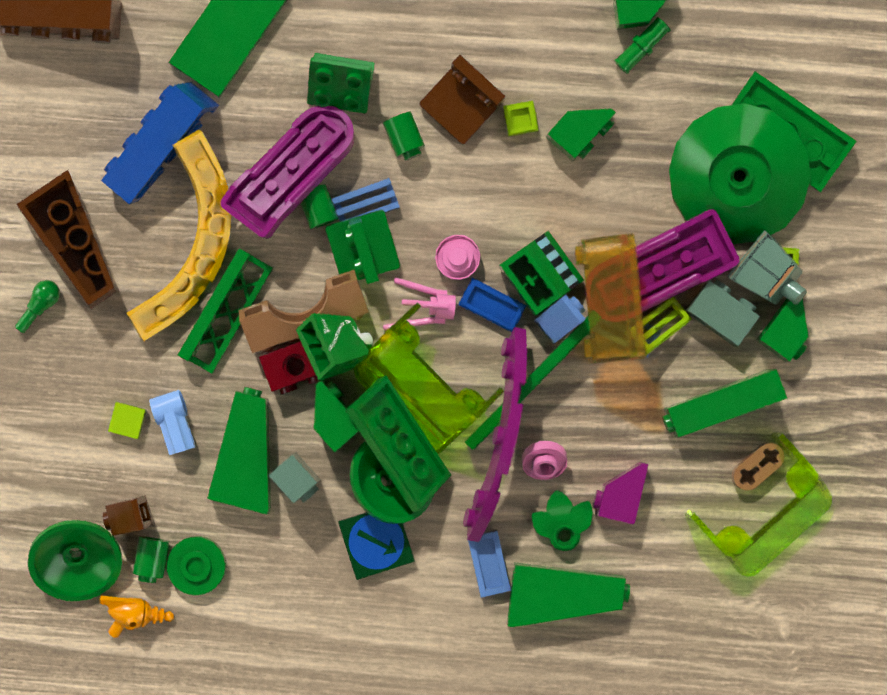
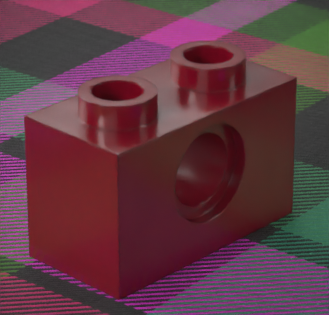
[259,341,321,395]

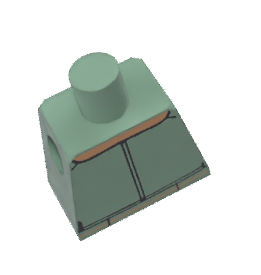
[727,231,807,305]

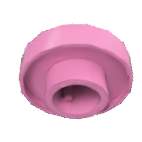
[435,235,480,280]
[522,441,567,480]

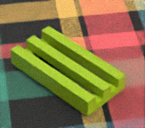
[625,297,692,357]

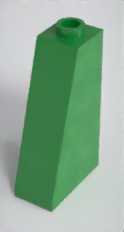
[662,369,787,438]
[207,387,271,515]
[507,562,630,627]

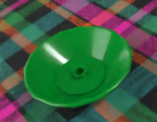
[669,103,811,244]

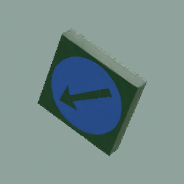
[338,512,415,580]

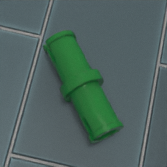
[614,17,671,74]

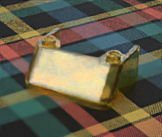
[575,233,645,364]

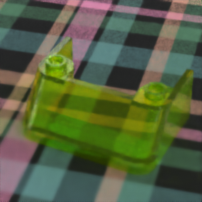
[354,302,505,454]
[685,432,832,577]

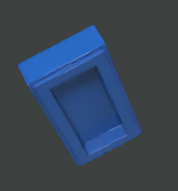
[458,278,527,333]

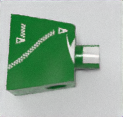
[296,313,373,380]

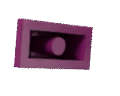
[592,462,649,525]

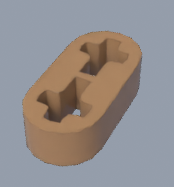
[732,442,785,491]

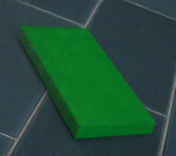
[169,0,287,98]
[346,375,452,512]

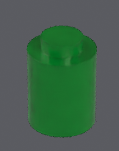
[383,111,425,161]
[300,184,339,230]
[133,536,170,583]

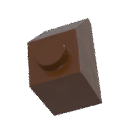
[103,495,153,536]

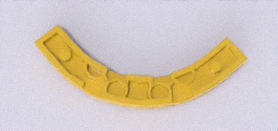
[126,129,231,341]

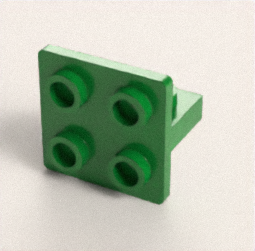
[307,53,375,114]
[325,209,400,284]

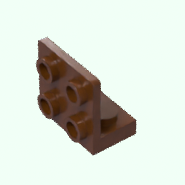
[419,54,505,145]

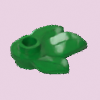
[532,490,593,551]

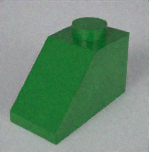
[756,299,808,362]

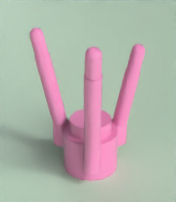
[383,278,456,331]

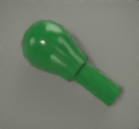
[15,280,60,333]

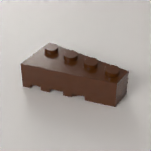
[0,0,122,44]
[16,170,116,309]

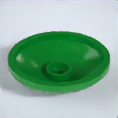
[350,441,434,524]
[28,520,122,601]

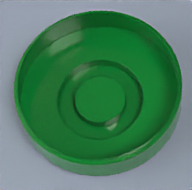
[167,536,226,595]

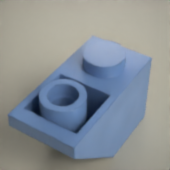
[534,295,586,344]

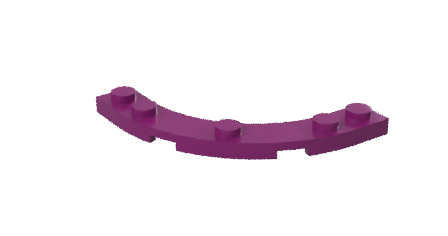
[463,327,527,542]

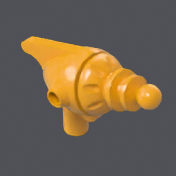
[100,596,174,638]

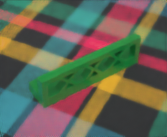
[178,248,273,374]

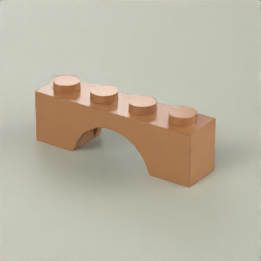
[238,270,369,353]

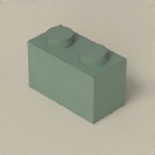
[685,279,760,347]
[269,452,321,504]

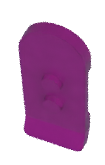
[220,106,355,239]
[585,209,740,322]

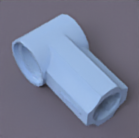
[149,390,195,455]

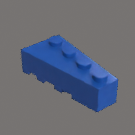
[101,82,220,204]

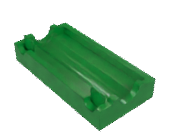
[731,71,857,192]

